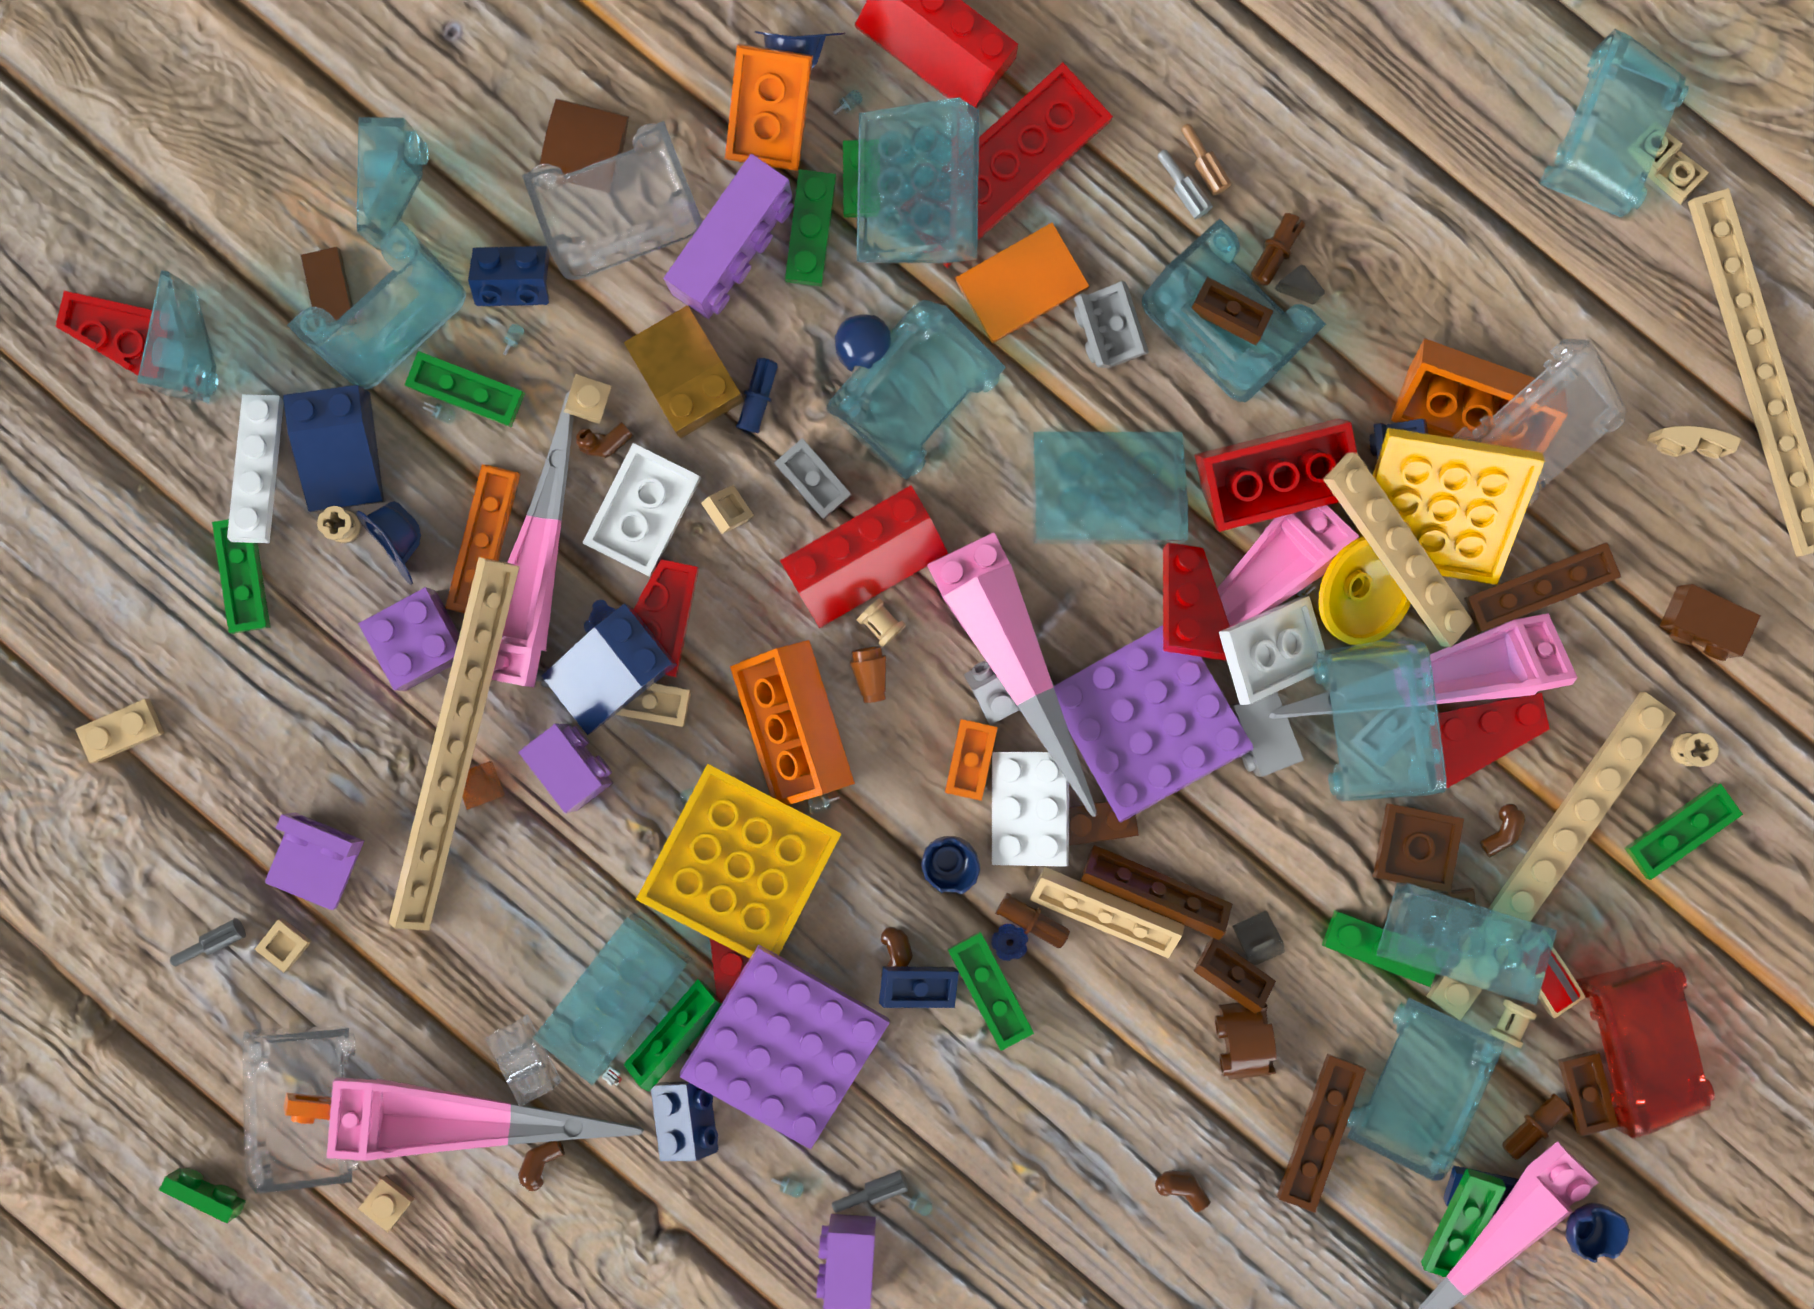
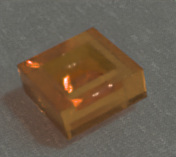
[462,761,505,810]

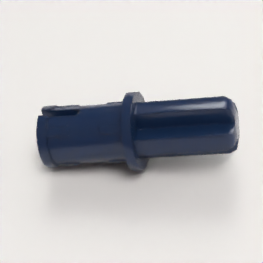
[736,358,778,434]

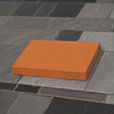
[725,44,813,171]
[955,223,1089,344]

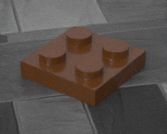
[1373,803,1464,893]

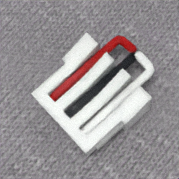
[602,1066,622,1086]

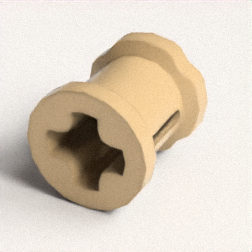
[317,506,361,543]
[857,598,906,648]
[1670,733,1719,767]
[1489,999,1537,1049]

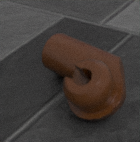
[576,422,634,458]
[1480,804,1526,857]
[881,927,913,977]
[518,1141,565,1191]
[1155,1170,1211,1212]

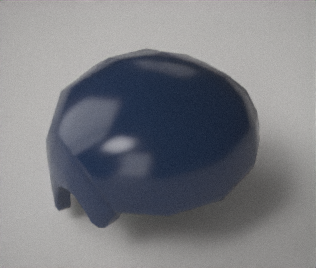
[834,314,891,372]
[921,836,980,894]
[1565,1203,1630,1263]

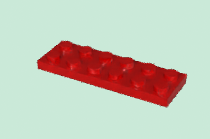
[897,62,1113,268]

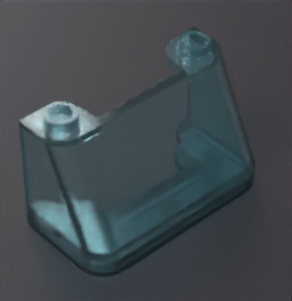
[1539,29,1689,218]
[1142,218,1326,402]
[287,221,466,389]
[826,300,1006,480]
[1313,637,1446,802]
[1346,998,1504,1181]

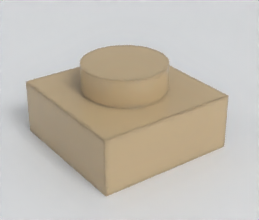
[563,374,611,424]
[701,485,754,534]
[254,918,312,973]
[358,1175,415,1232]

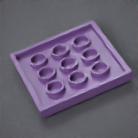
[1054,625,1254,823]
[680,945,890,1149]

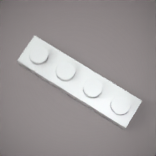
[227,394,284,543]

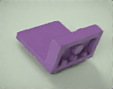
[265,813,364,910]

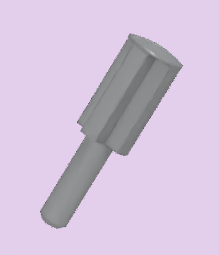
[1158,150,1213,220]

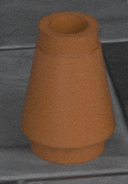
[849,646,886,703]

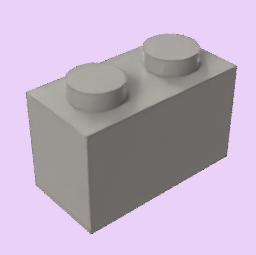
[1230,692,1304,777]

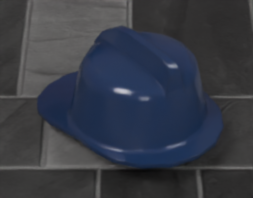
[755,31,845,70]
[356,501,421,585]

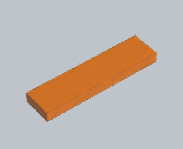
[445,464,521,613]

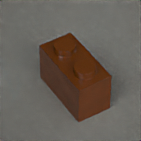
[1659,584,1761,661]

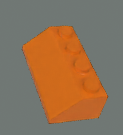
[1391,338,1566,453]
[730,640,855,805]

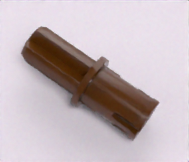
[1251,213,1306,286]
[995,893,1070,948]
[1502,1093,1572,1160]

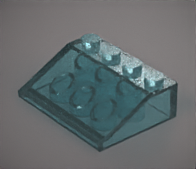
[856,97,979,263]
[1033,432,1188,544]

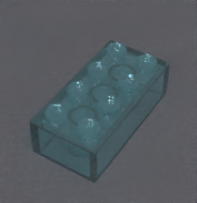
[1376,883,1557,1005]
[533,913,692,1086]

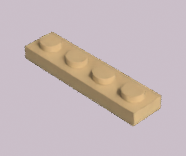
[1029,867,1185,958]

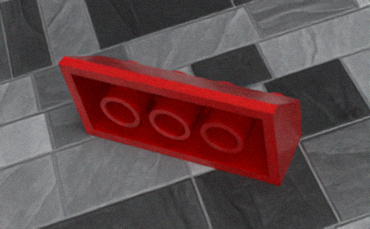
[855,0,1018,116]
[1194,418,1357,532]
[780,485,948,628]

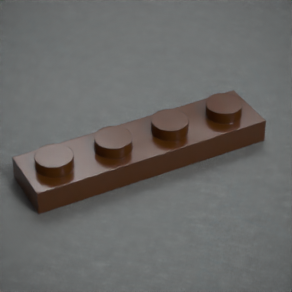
[1464,542,1621,633]
[1080,845,1233,940]
[1277,1053,1366,1213]

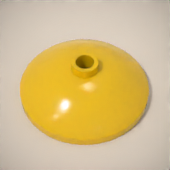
[1319,536,1411,645]

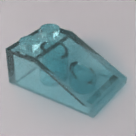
[357,117,428,250]
[137,270,218,404]

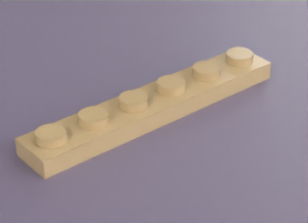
[1323,453,1474,647]

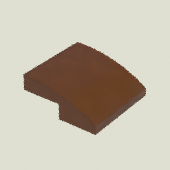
[538,99,629,193]

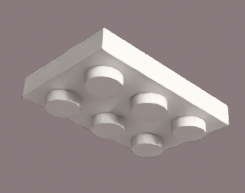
[583,443,701,577]
[1219,596,1330,705]
[992,752,1069,866]

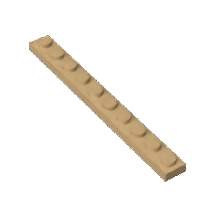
[1688,188,1814,557]
[388,557,519,930]
[1426,692,1676,1021]

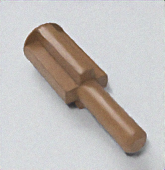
[1181,124,1232,196]

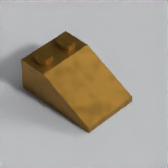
[624,305,744,439]

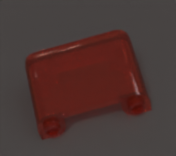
[1576,959,1715,1138]

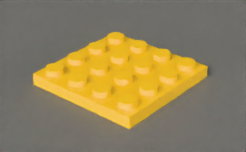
[1355,428,1545,585]
[636,764,842,958]

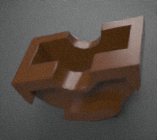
[1215,1003,1277,1080]

